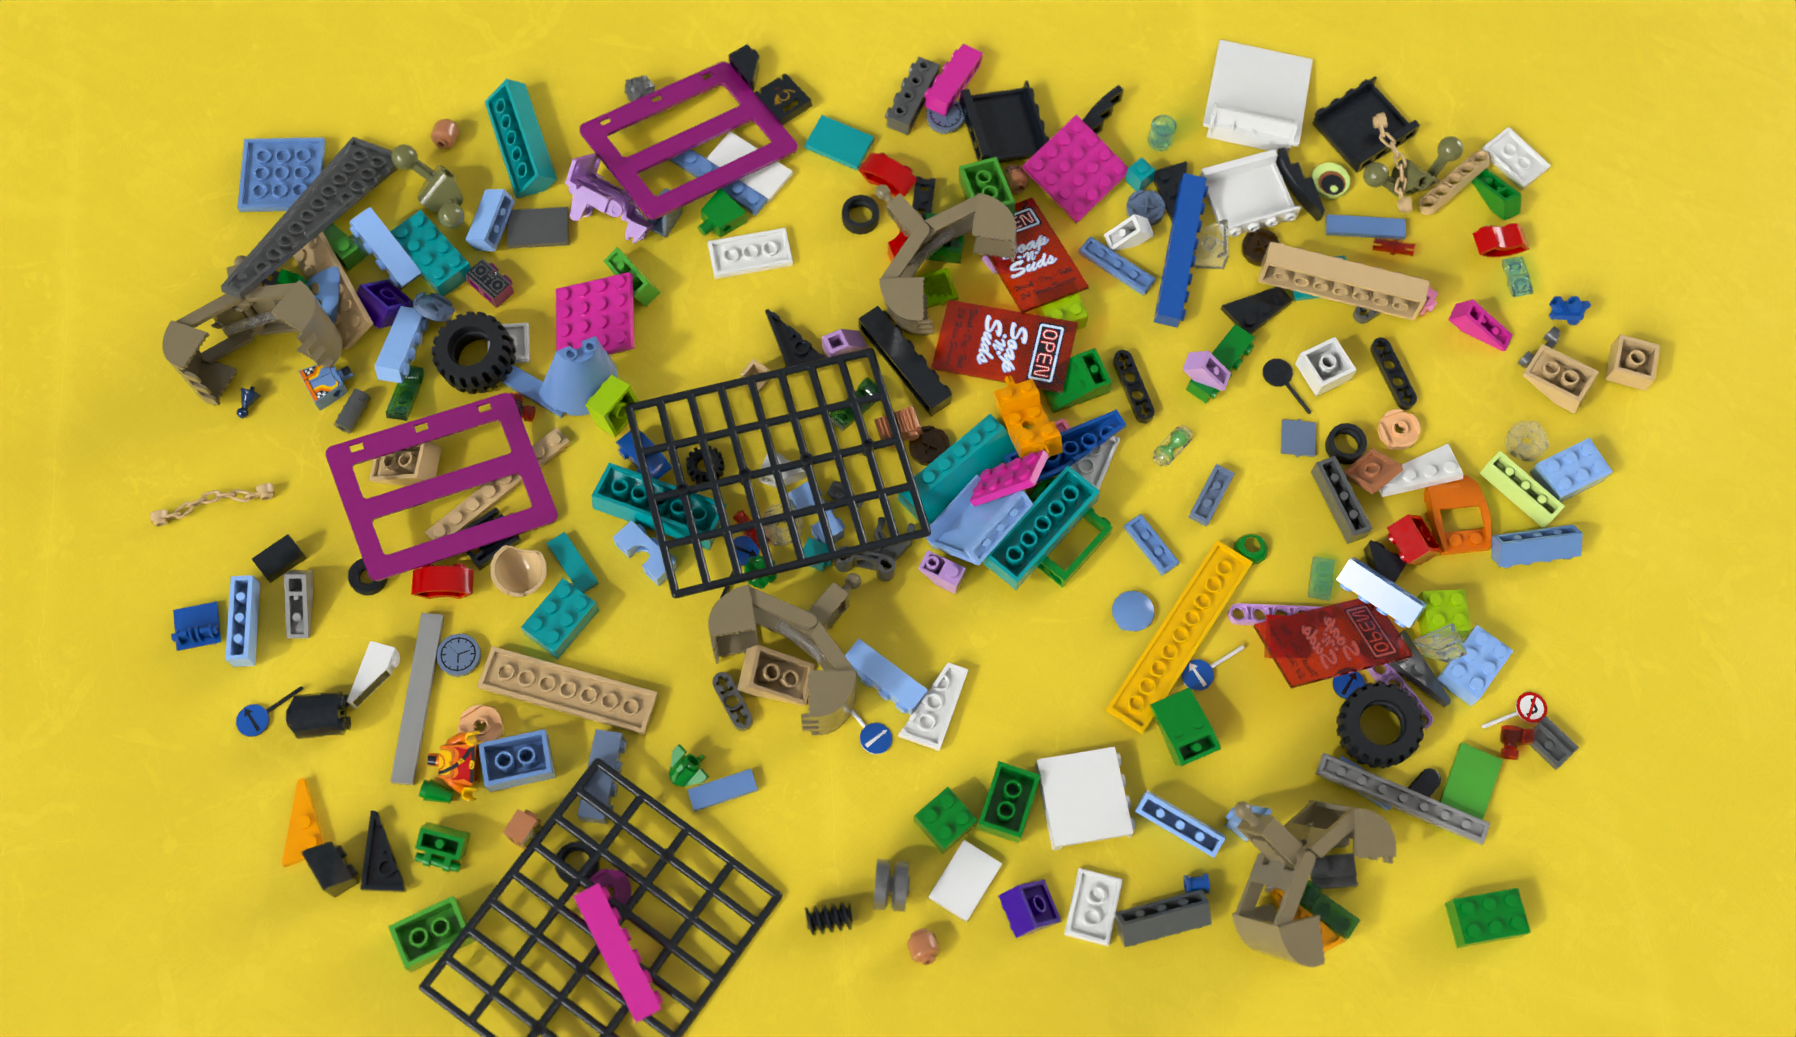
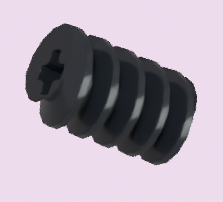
[805,900,853,936]

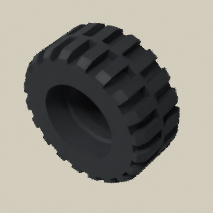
[432,311,516,394]
[1336,681,1425,768]

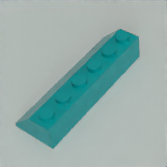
[485,79,557,198]
[898,414,1016,526]
[592,463,726,550]

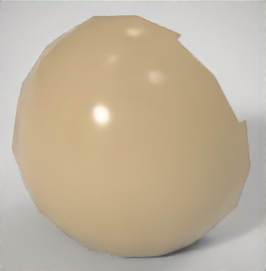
[490,545,547,597]

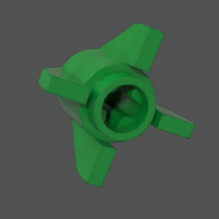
[669,744,709,787]

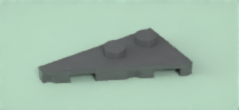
[1384,630,1451,707]

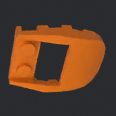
[1424,475,1492,556]

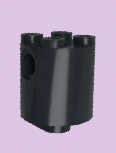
[286,691,351,739]

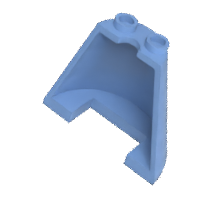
[539,336,618,416]

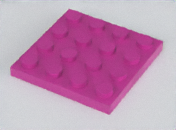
[1022,114,1128,224]
[556,272,635,354]

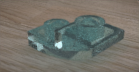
[1502,256,1533,297]
[1308,556,1335,601]

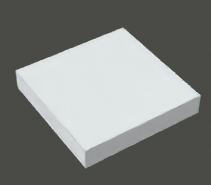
[488,322,530,363]

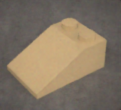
[1523,344,1599,414]
[369,441,442,486]
[737,645,815,706]

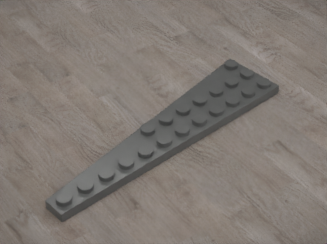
[221,137,399,299]

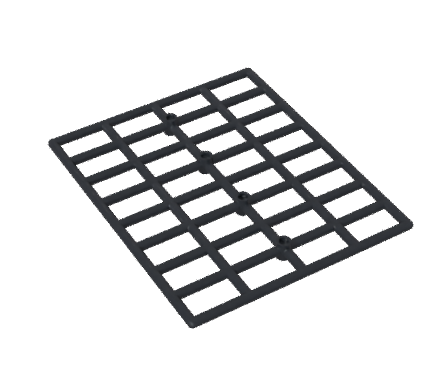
[625,348,931,599]
[419,758,783,1037]

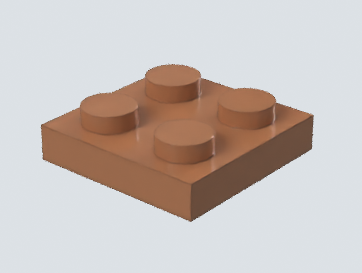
[1343,448,1403,494]

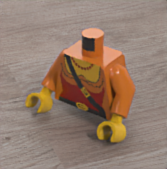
[427,731,482,801]

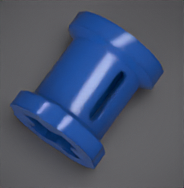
[1183,873,1210,894]

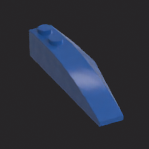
[1005,409,1126,483]

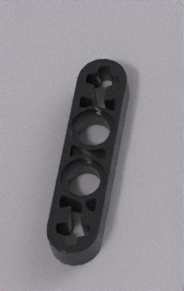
[1370,337,1417,410]
[1113,350,1155,423]

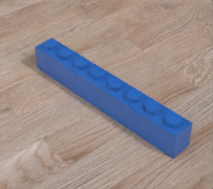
[1153,173,1208,328]

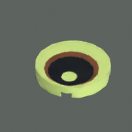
[1311,163,1350,200]

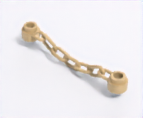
[1372,112,1413,213]
[150,483,275,527]

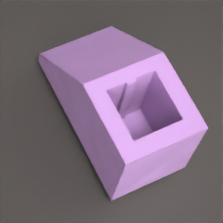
[822,329,868,358]
[918,550,966,594]

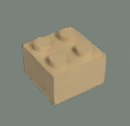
[1605,334,1660,391]

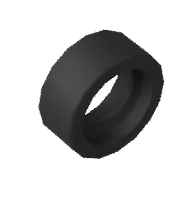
[842,195,879,235]
[1325,423,1367,465]
[555,841,600,886]

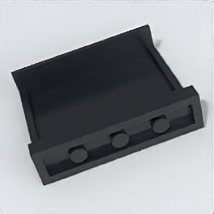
[1312,76,1420,173]
[959,80,1050,163]

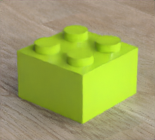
[1034,282,1088,334]
[585,375,639,437]
[1417,590,1471,639]

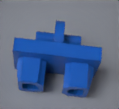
[1549,296,1591,325]

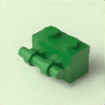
[415,822,471,872]

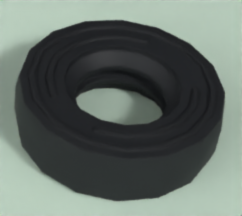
[348,558,388,595]

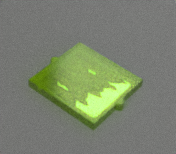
[916,268,958,308]

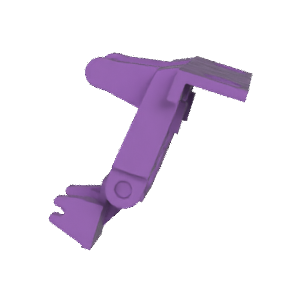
[565,153,654,243]

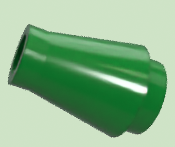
[419,779,454,804]

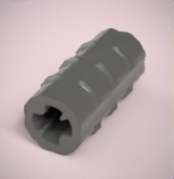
[334,389,371,433]

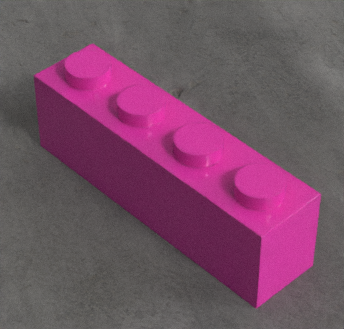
[924,44,983,116]

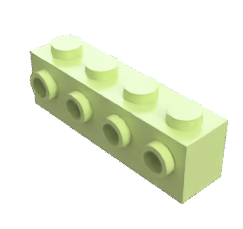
[1479,451,1565,529]

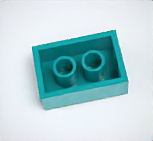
[521,578,599,659]

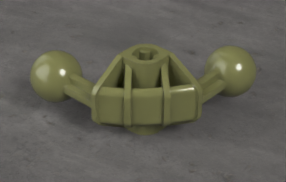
[1363,136,1463,197]
[391,144,464,229]

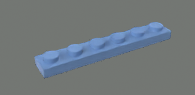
[669,149,767,216]

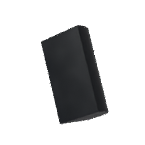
[252,534,306,583]

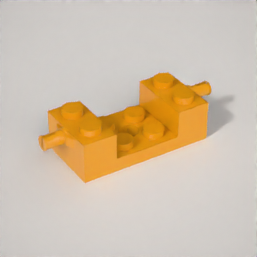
[993,376,1063,458]

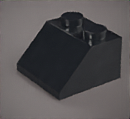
[301,841,359,898]

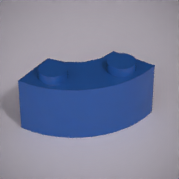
[616,430,672,480]

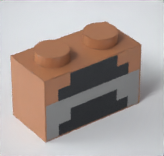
[503,809,542,849]

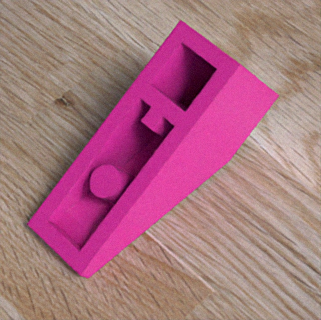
[1448,299,1513,351]

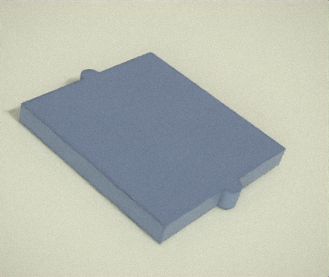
[1281,419,1316,457]

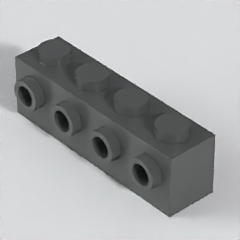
[885,57,940,135]
[1311,456,1372,544]
[1115,890,1211,947]

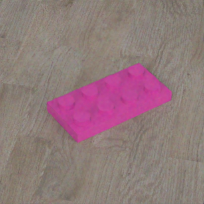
[969,450,1049,507]

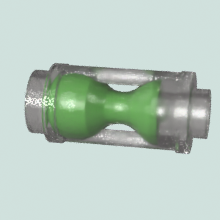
[1152,425,1194,466]

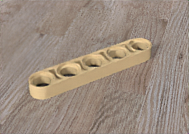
[1419,151,1490,215]

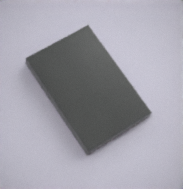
[507,207,569,249]

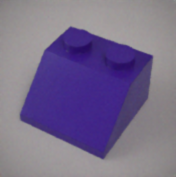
[356,279,414,329]
[998,879,1062,938]

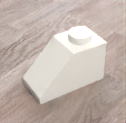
[1104,214,1154,251]

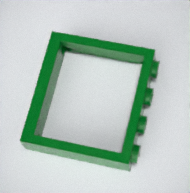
[1028,478,1113,588]

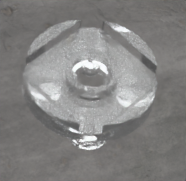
[1505,421,1549,462]
[763,503,803,546]

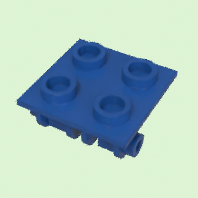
[171,601,221,651]

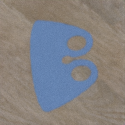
[307,266,340,325]

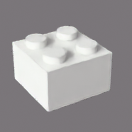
[1295,337,1356,396]

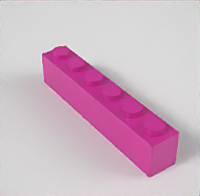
[573,883,663,1023]

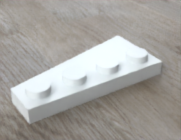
[1379,444,1463,497]
[898,663,968,751]

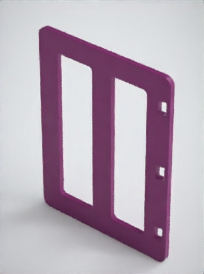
[580,62,798,220]
[325,393,558,581]

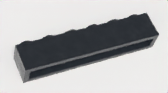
[858,306,952,417]

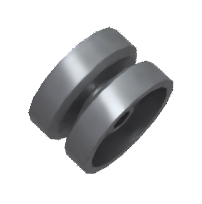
[873,859,910,912]

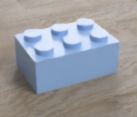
[1530,438,1613,502]
[1437,625,1514,706]

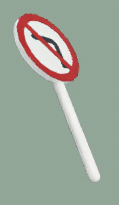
[1482,692,1547,729]

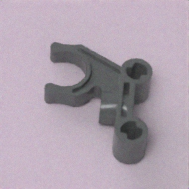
[835,517,915,581]

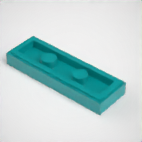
[547,532,599,593]

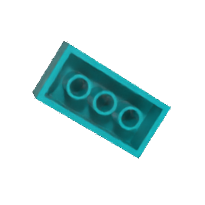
[390,210,471,297]

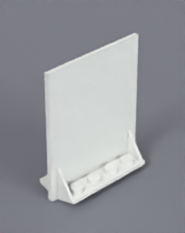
[1203,40,1313,154]

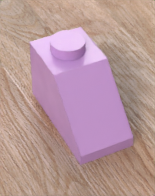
[1183,351,1231,391]

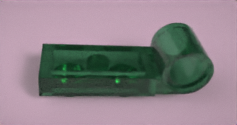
[386,365,424,421]
[830,377,879,431]
[1299,880,1360,940]

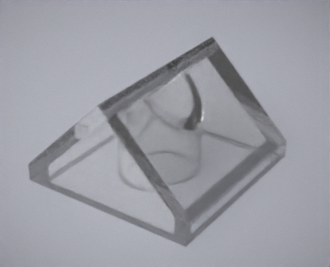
[1193,219,1229,269]

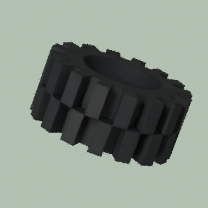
[686,445,725,484]

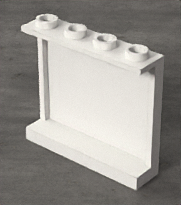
[1200,149,1301,238]
[1035,747,1136,851]

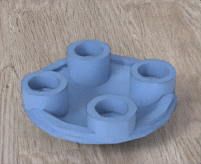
[1112,591,1154,631]

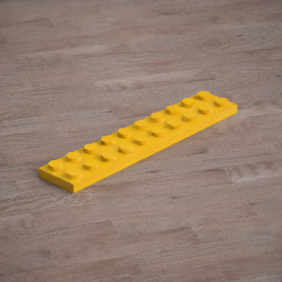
[1105,540,1253,734]

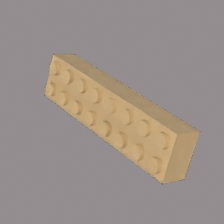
[1257,242,1430,321]

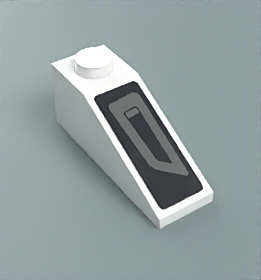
[347,641,400,709]

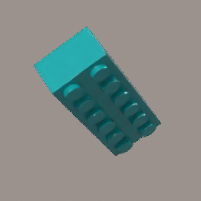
[984,465,1100,590]

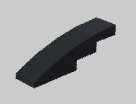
[1083,85,1123,135]
[1275,147,1325,221]

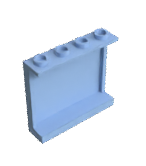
[925,475,1033,566]

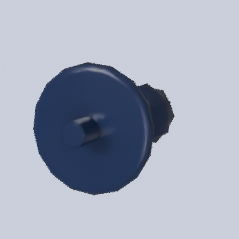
[236,386,261,419]

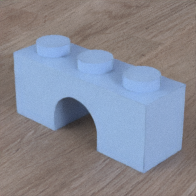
[788,481,845,544]
[612,521,677,586]

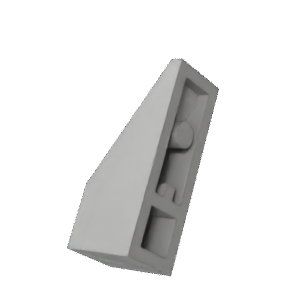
[284,570,314,638]

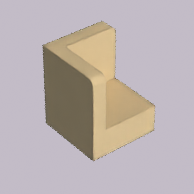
[741,359,770,393]

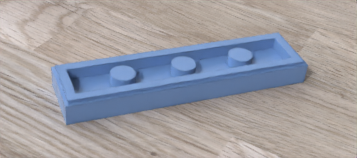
[1325,215,1406,240]
[1078,236,1156,296]
[500,364,566,418]

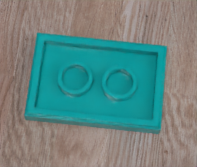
[805,115,874,170]

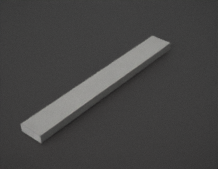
[390,613,445,786]
[1315,753,1490,845]

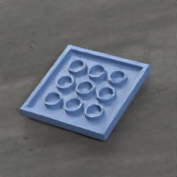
[237,138,326,212]

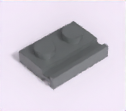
[1523,716,1579,770]
[1310,853,1358,890]

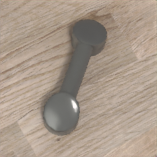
[1518,326,1560,368]

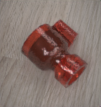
[510,392,536,422]
[1500,725,1535,760]

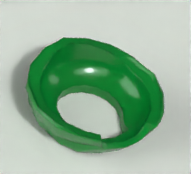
[1234,534,1269,565]

